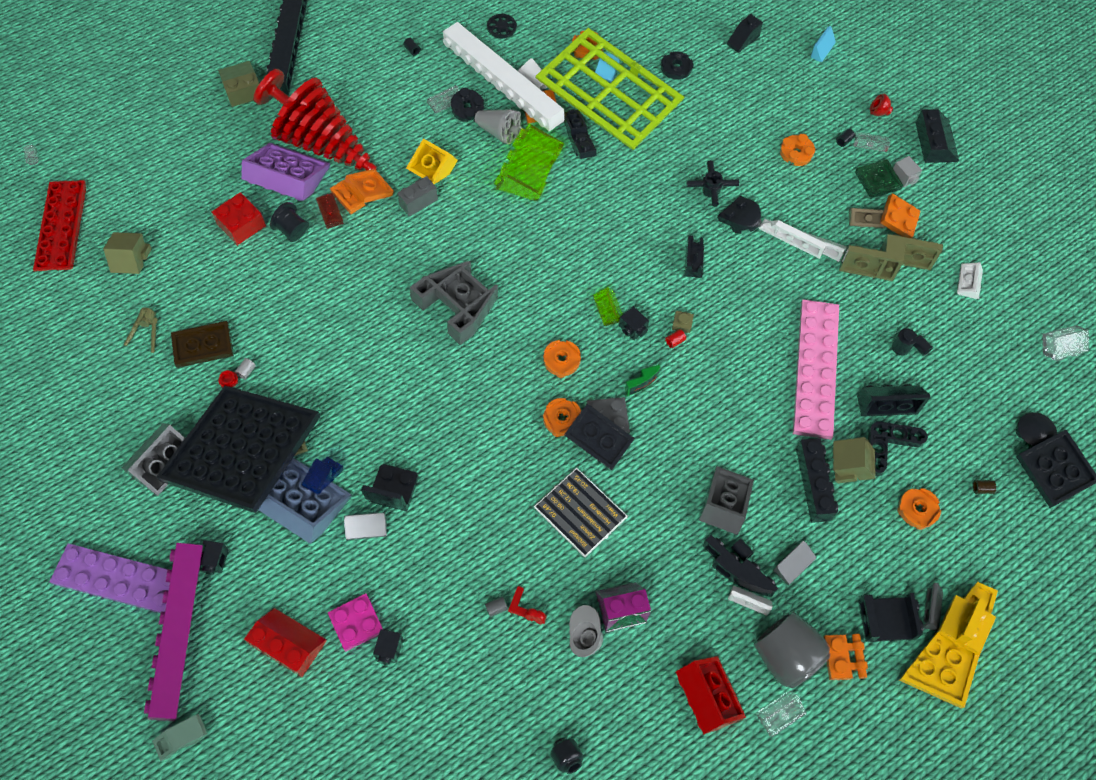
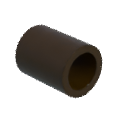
[973,480,996,494]

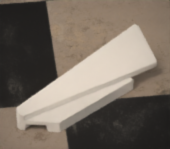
[759,219,847,262]

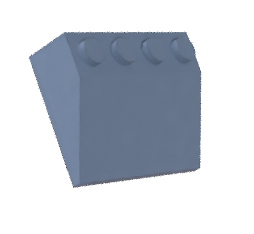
[258,458,352,544]

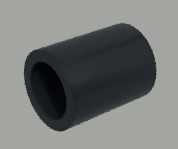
[403,37,421,56]
[836,129,855,147]
[914,335,934,356]
[731,538,754,561]

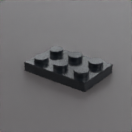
[564,403,635,470]

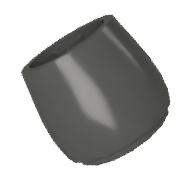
[753,611,831,688]

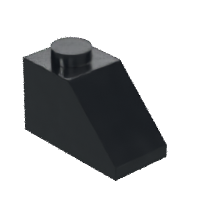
[727,14,763,53]

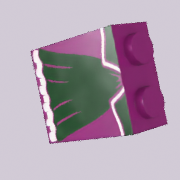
[595,582,651,632]

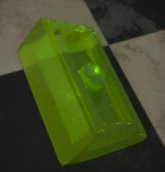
[593,287,623,326]

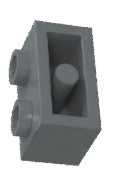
[397,176,438,217]

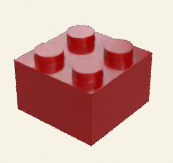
[211,192,266,246]

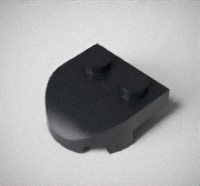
[718,196,761,234]

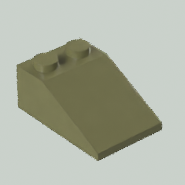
[218,61,259,107]

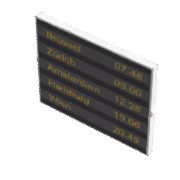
[534,468,628,557]

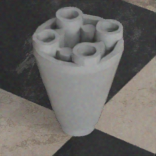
[475,110,522,145]

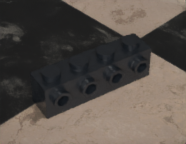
[796,438,838,523]

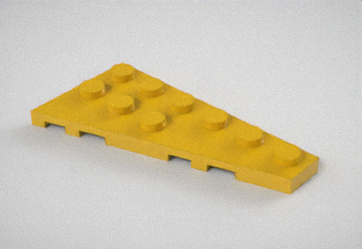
[899,582,998,709]

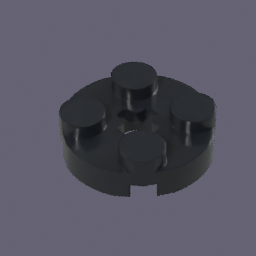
[451,88,484,122]

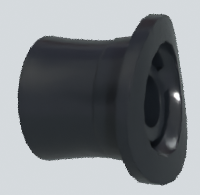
[270,202,309,242]

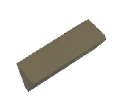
[849,208,885,228]

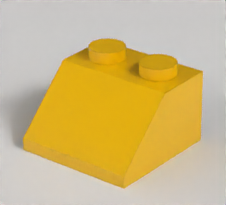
[406,138,458,184]

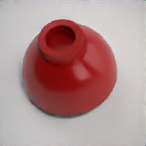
[870,93,893,116]

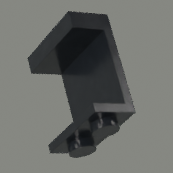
[858,593,924,642]

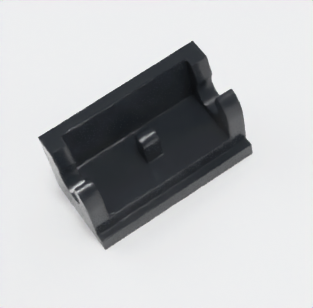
[684,235,704,278]

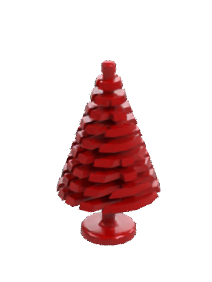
[253,69,377,171]

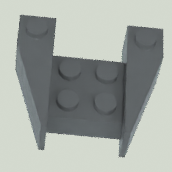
[410,261,498,345]

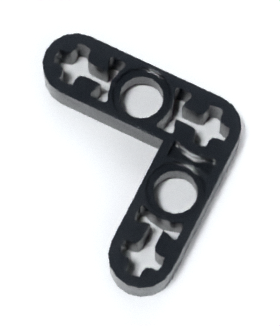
[868,421,928,476]

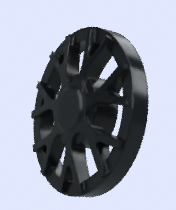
[487,14,517,39]

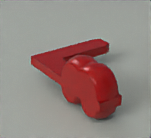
[508,586,547,625]

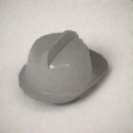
[569,605,603,657]

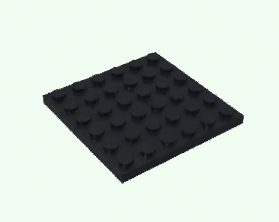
[157,386,321,513]

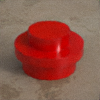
[218,370,238,388]

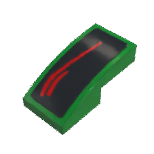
[625,365,661,396]

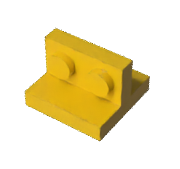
[937,595,996,655]

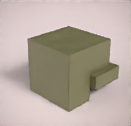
[103,232,152,274]
[833,437,875,483]

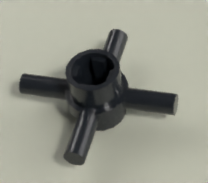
[686,160,739,207]

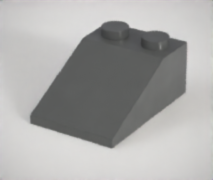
[699,466,754,535]

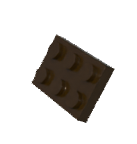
[171,321,234,368]

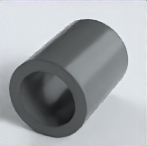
[485,596,508,618]

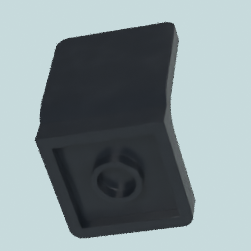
[361,464,418,512]

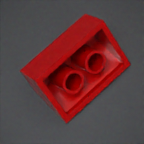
[244,608,327,677]
[676,656,746,735]

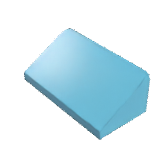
[811,26,835,62]
[595,52,620,84]

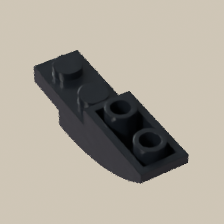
[564,110,597,159]
[703,535,778,597]

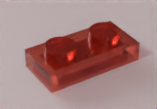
[316,193,344,229]

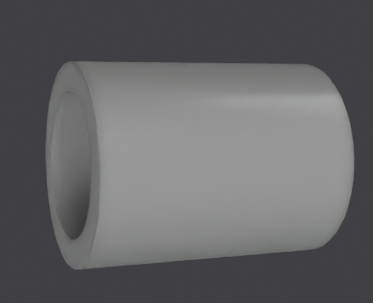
[235,358,256,380]

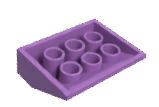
[241,143,330,201]

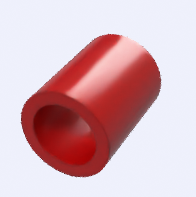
[665,329,686,348]

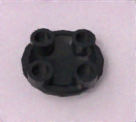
[1016,412,1057,447]

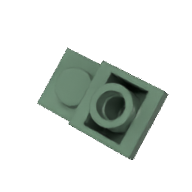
[152,714,207,761]

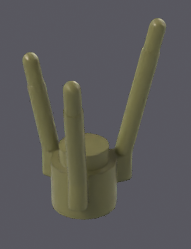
[124,308,158,353]

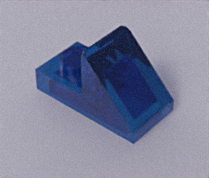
[302,457,343,495]

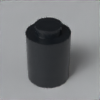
[892,328,917,356]

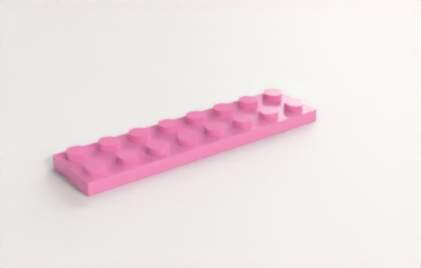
[793,300,839,440]

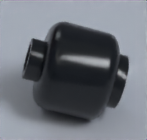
[551,738,584,774]

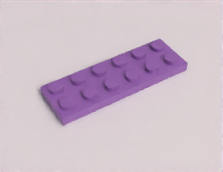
[49,544,170,613]

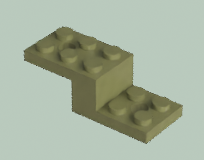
[839,234,943,281]

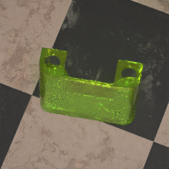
[494,123,564,201]

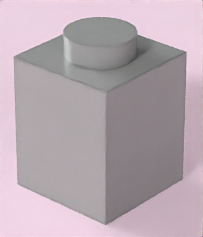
[891,156,922,188]

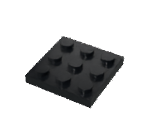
[1016,430,1096,508]

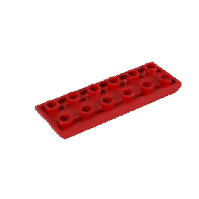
[33,180,86,271]

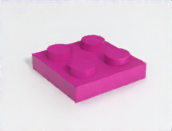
[327,594,383,652]

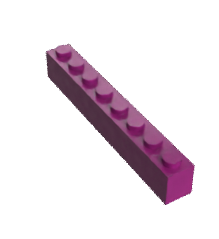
[144,543,203,721]

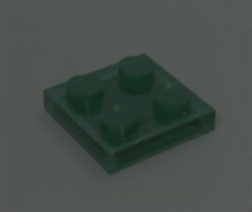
[855,159,903,199]

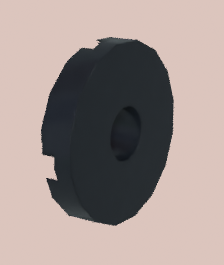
[661,51,693,80]

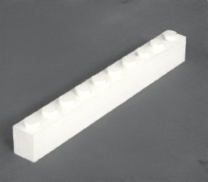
[442,22,564,131]

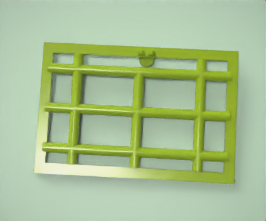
[535,28,685,150]

